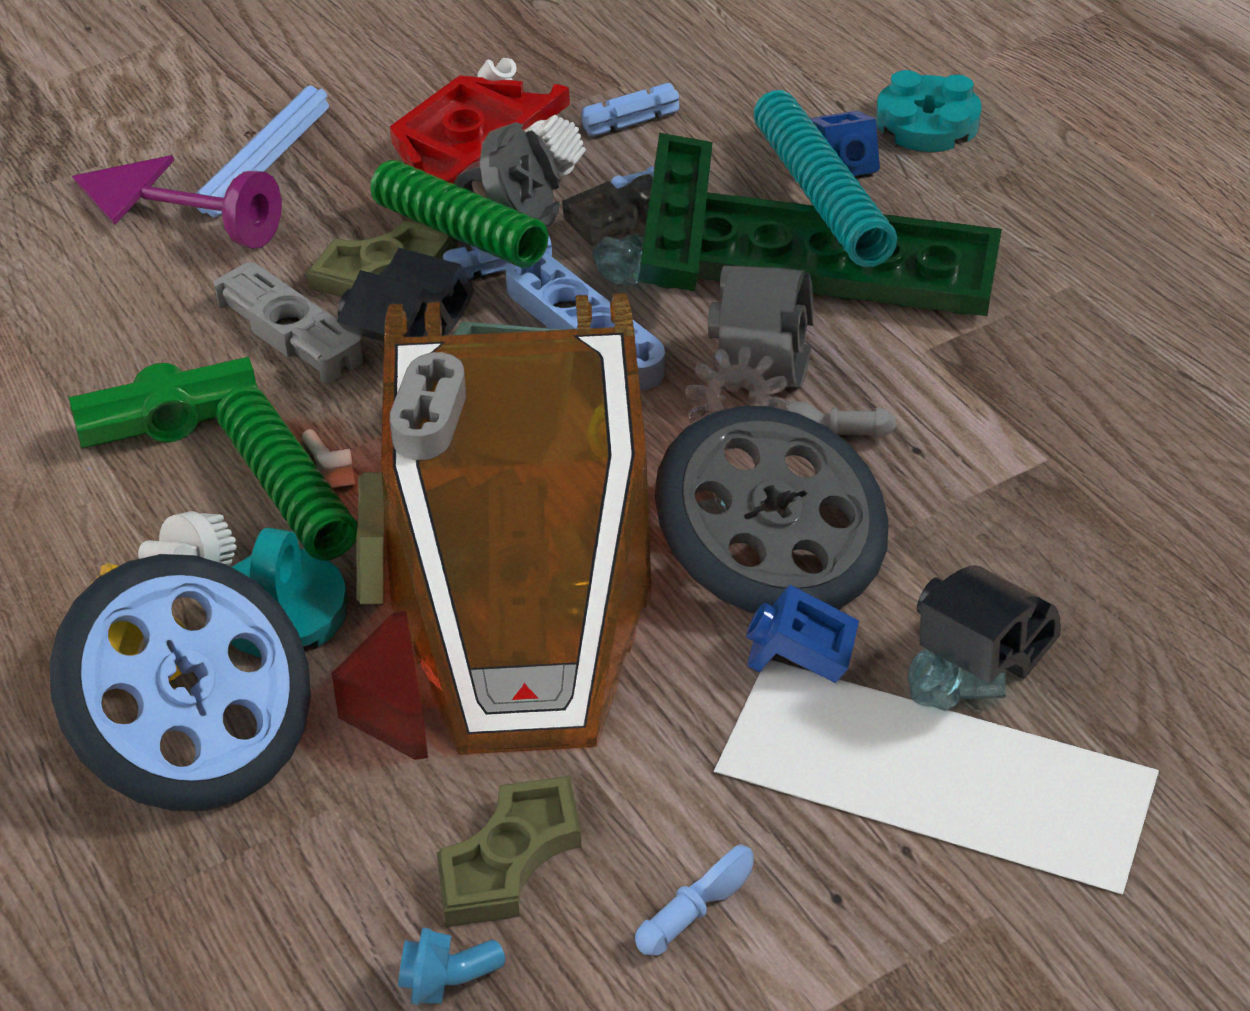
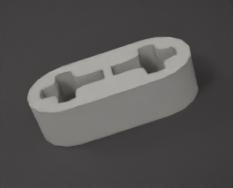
[390,352,466,460]

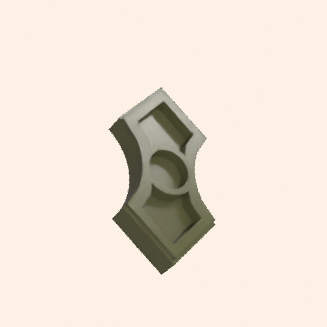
[306,221,458,297]
[356,472,387,604]
[436,776,581,927]

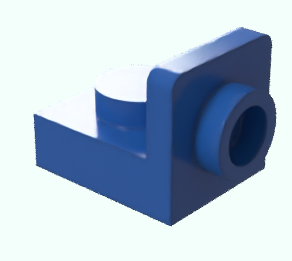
[810,110,880,176]
[746,584,859,683]

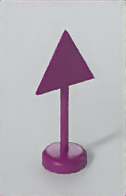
[72,155,282,249]

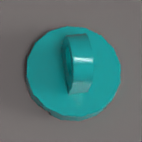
[230,527,348,658]

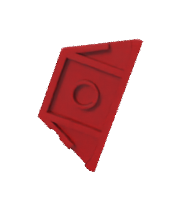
[389,75,570,184]

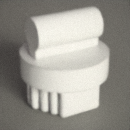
[524,115,586,179]
[138,511,237,566]

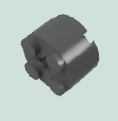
[708,266,813,388]

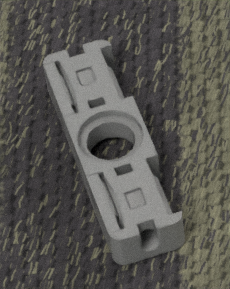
[214,262,363,383]

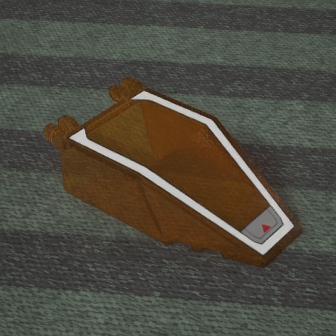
[381,293,652,755]

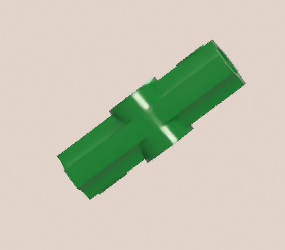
[68,356,258,449]

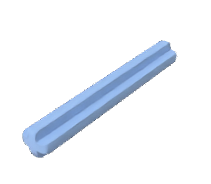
[196,85,329,218]

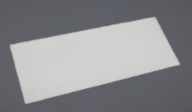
[714,660,1159,895]

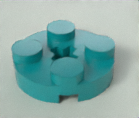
[876,70,982,152]

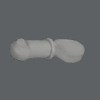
[775,401,896,438]

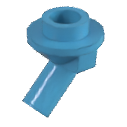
[398,928,505,1005]

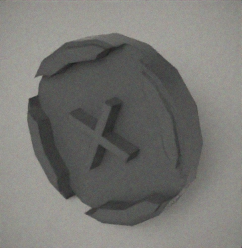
[454,122,560,228]

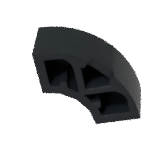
[337,248,475,345]
[917,565,1061,684]

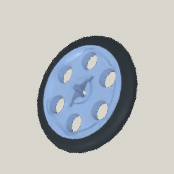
[49,554,311,811]

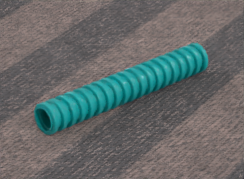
[753,90,897,267]

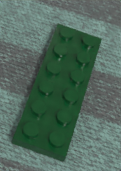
[697,192,1002,316]

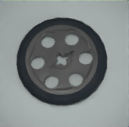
[654,406,889,613]

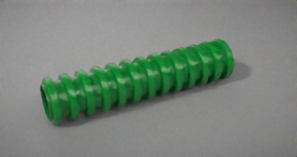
[370,160,549,268]
[216,386,358,561]

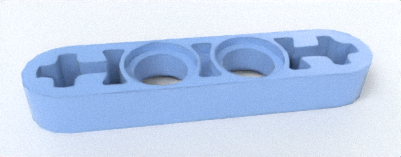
[505,253,665,391]

